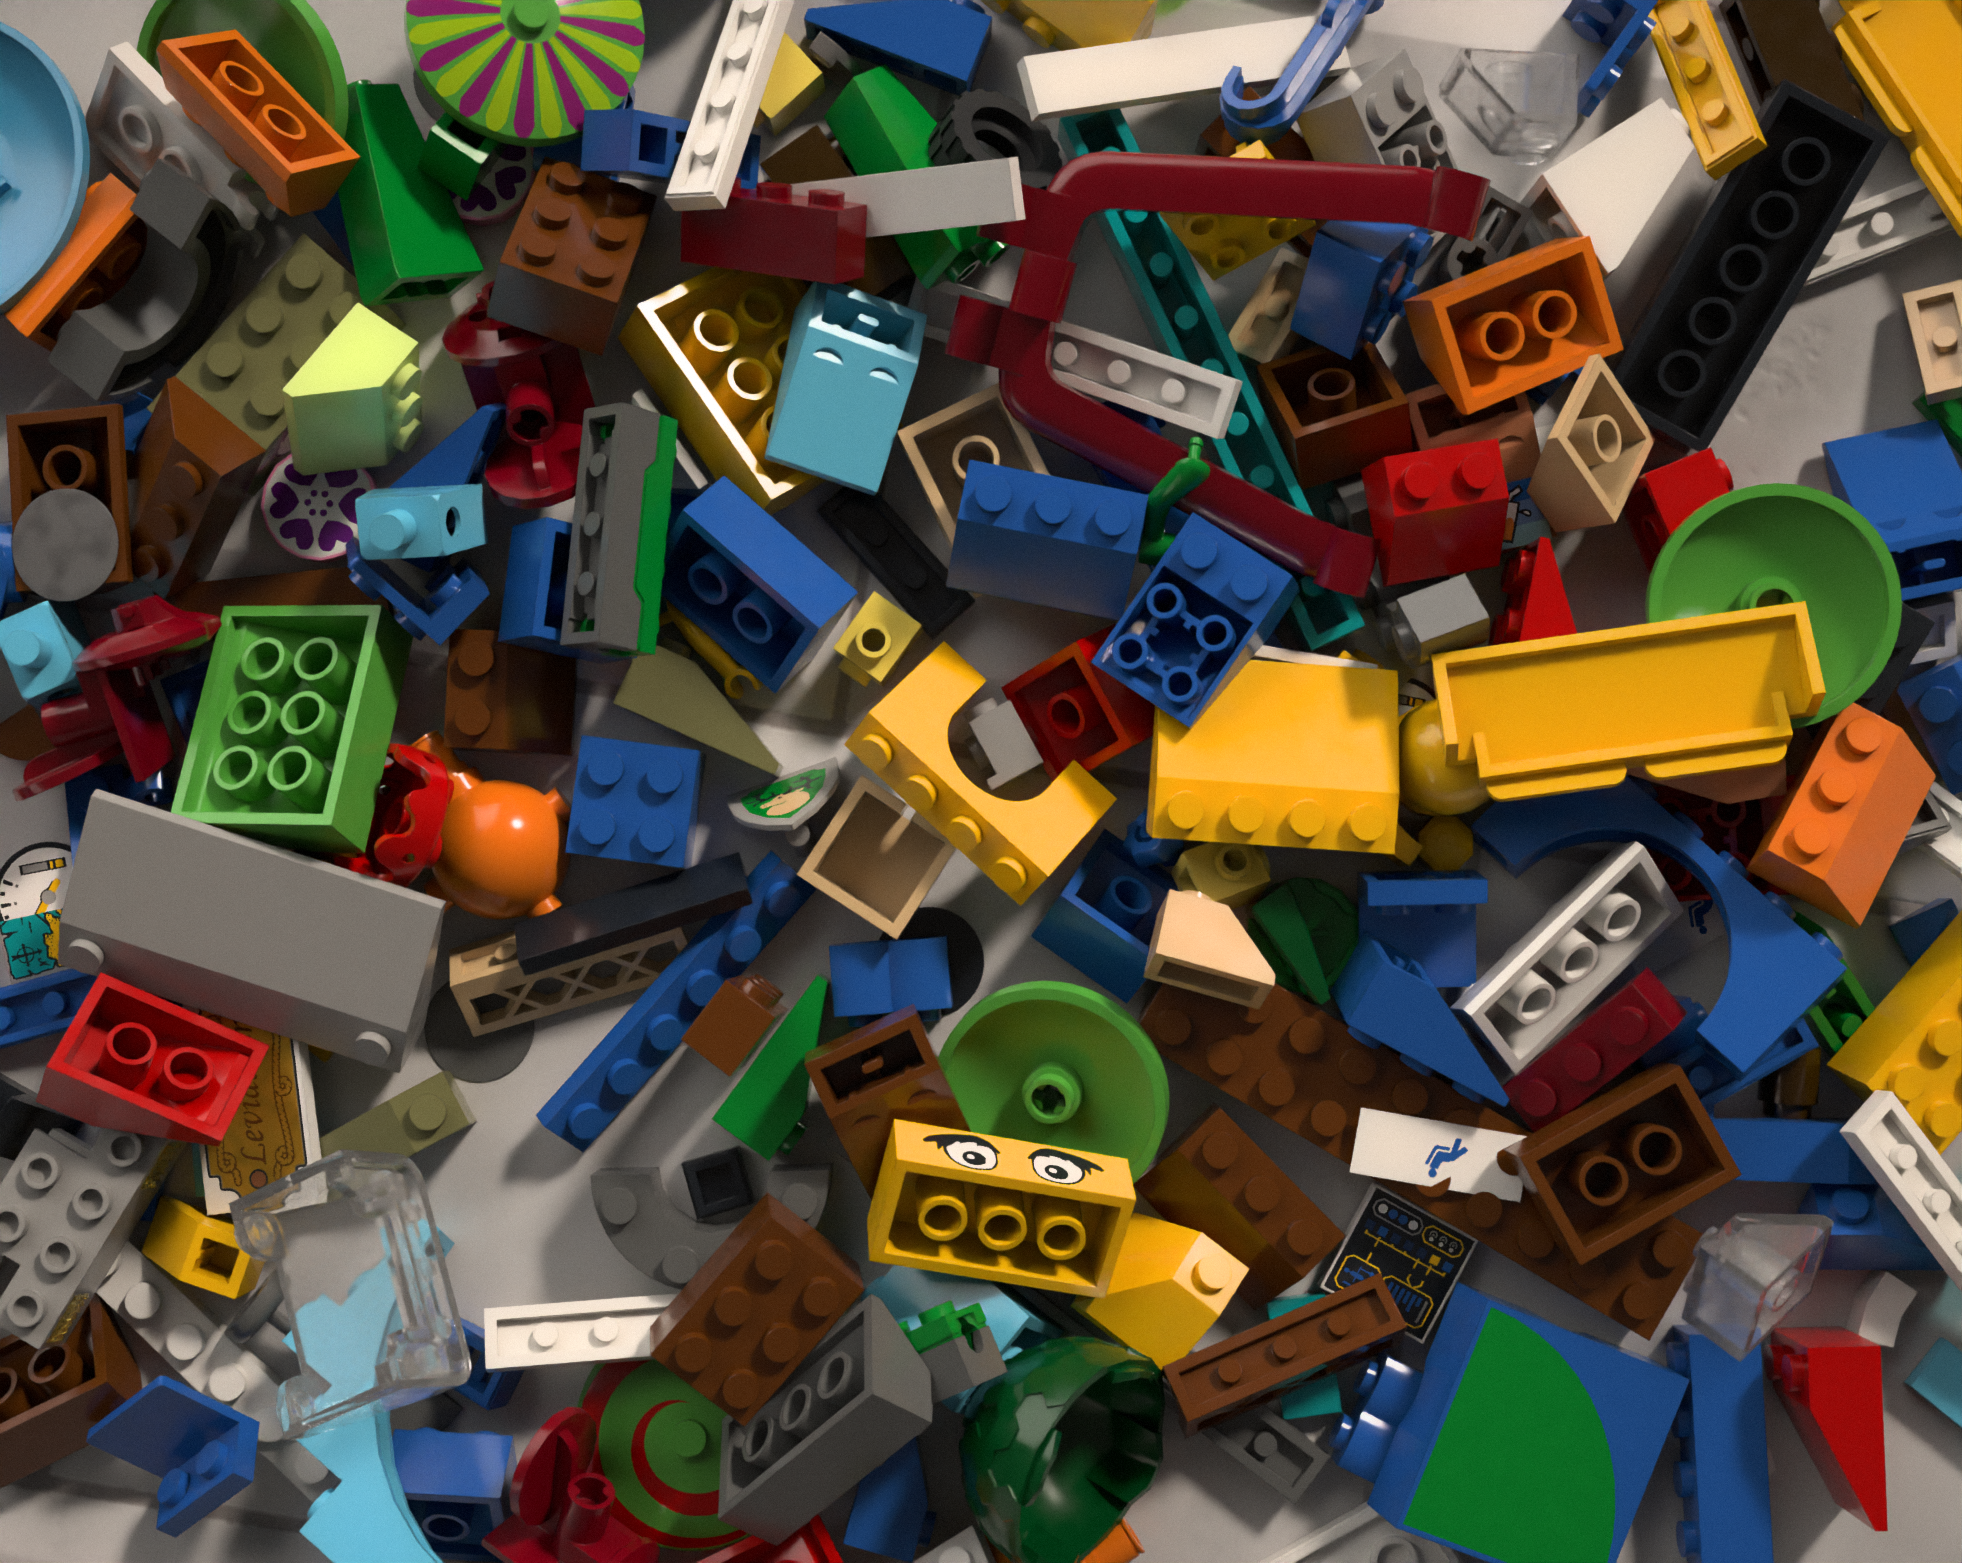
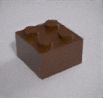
[1256,342,1412,490]

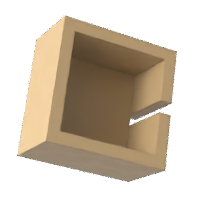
[797,775,957,940]

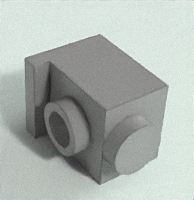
[963,697,1043,792]

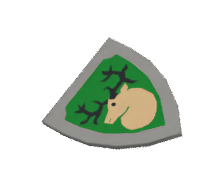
[727,757,840,857]

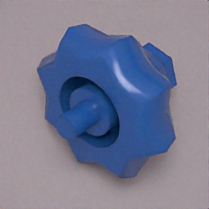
[1122,808,1184,868]

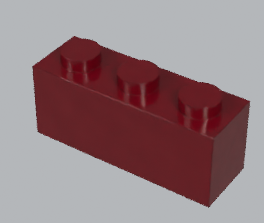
[681,177,867,284]
[1502,967,1688,1132]

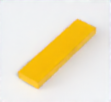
[1648,0,1768,181]

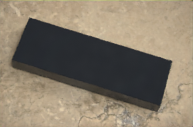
[817,486,976,641]

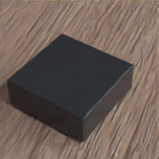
[681,1145,755,1220]

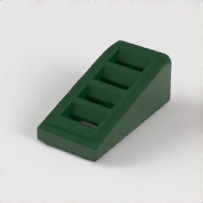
[1245,881,1331,1005]

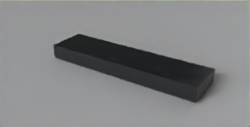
[514,852,753,976]

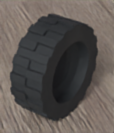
[928,89,1062,190]

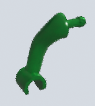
[1138,437,1210,566]

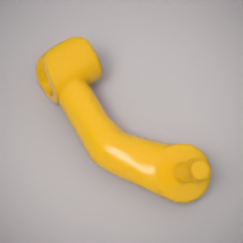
[659,600,764,699]

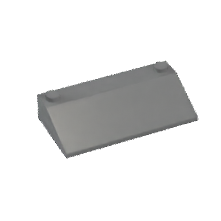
[58,789,446,1073]

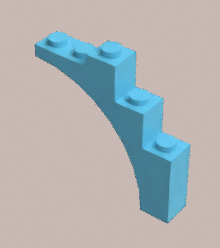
[282,1215,455,1563]

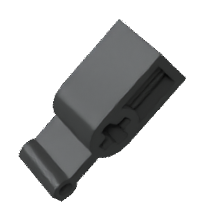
[1437,186,1534,286]

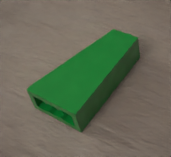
[338,79,485,306]

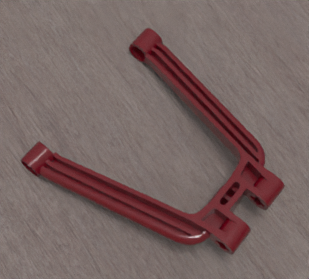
[945,151,1491,597]

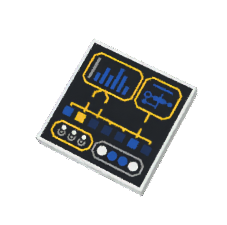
[1317,1181,1478,1344]

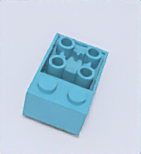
[764,281,927,496]

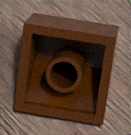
[443,629,578,756]

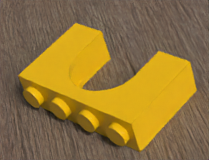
[844,641,1117,906]

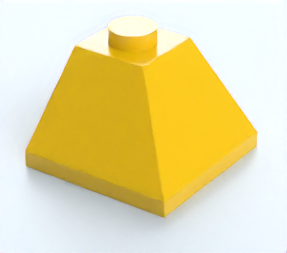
[1070,1212,1249,1378]

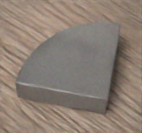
[809,31,865,90]

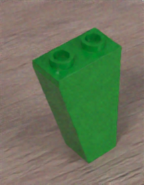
[823,64,1011,290]

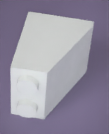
[1520,97,1695,281]

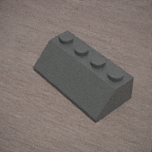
[718,1294,933,1546]

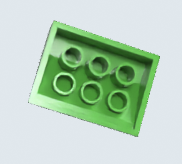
[171,605,413,853]

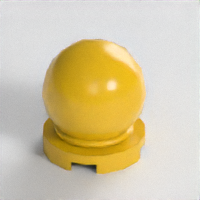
[1399,699,1491,817]

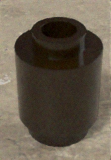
[1757,1046,1821,1119]

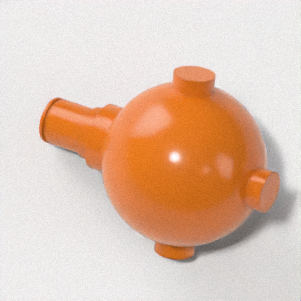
[411,730,572,920]

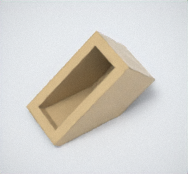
[1143,889,1276,1009]

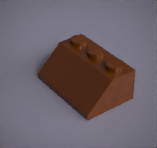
[127,376,266,600]
[6,404,133,597]
[1133,1102,1346,1311]
[0,1293,142,1488]

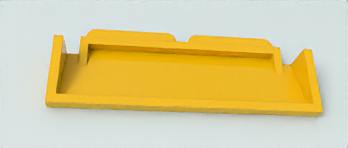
[1829,0,1962,239]
[1431,601,1826,802]

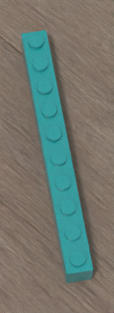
[1058,108,1365,653]

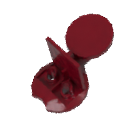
[442,280,596,509]
[12,595,222,802]
[481,1407,660,1563]

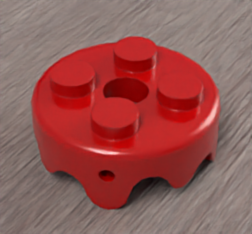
[331,743,454,888]

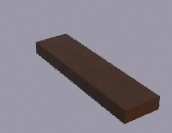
[153,564,394,641]

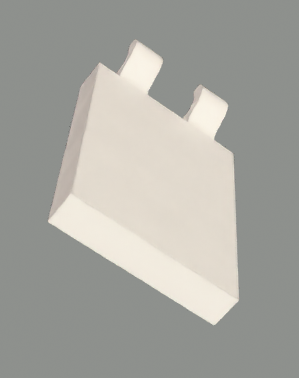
[85,42,279,259]

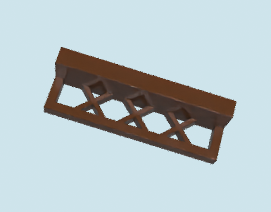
[1162,1273,1407,1439]

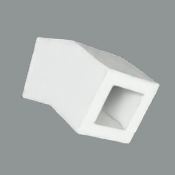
[1846,1270,1918,1348]

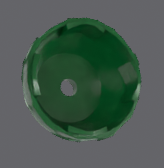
[959,1336,1165,1563]

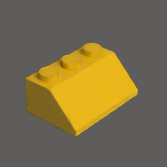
[981,0,1158,51]

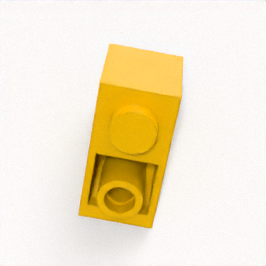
[141,1195,275,1299]

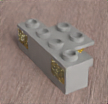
[0,1128,187,1350]

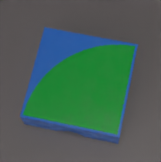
[1367,1281,1690,1563]

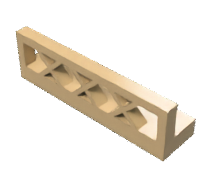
[449,926,689,1037]

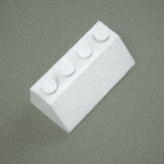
[1450,841,1684,1075]

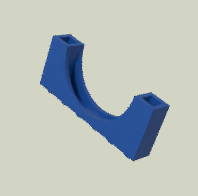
[1471,775,1847,1082]

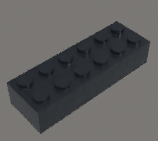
[1609,79,1891,456]

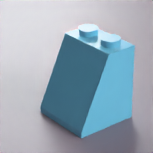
[860,1265,1064,1415]

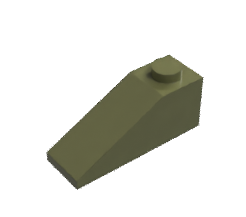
[613,635,783,777]
[315,1070,477,1207]

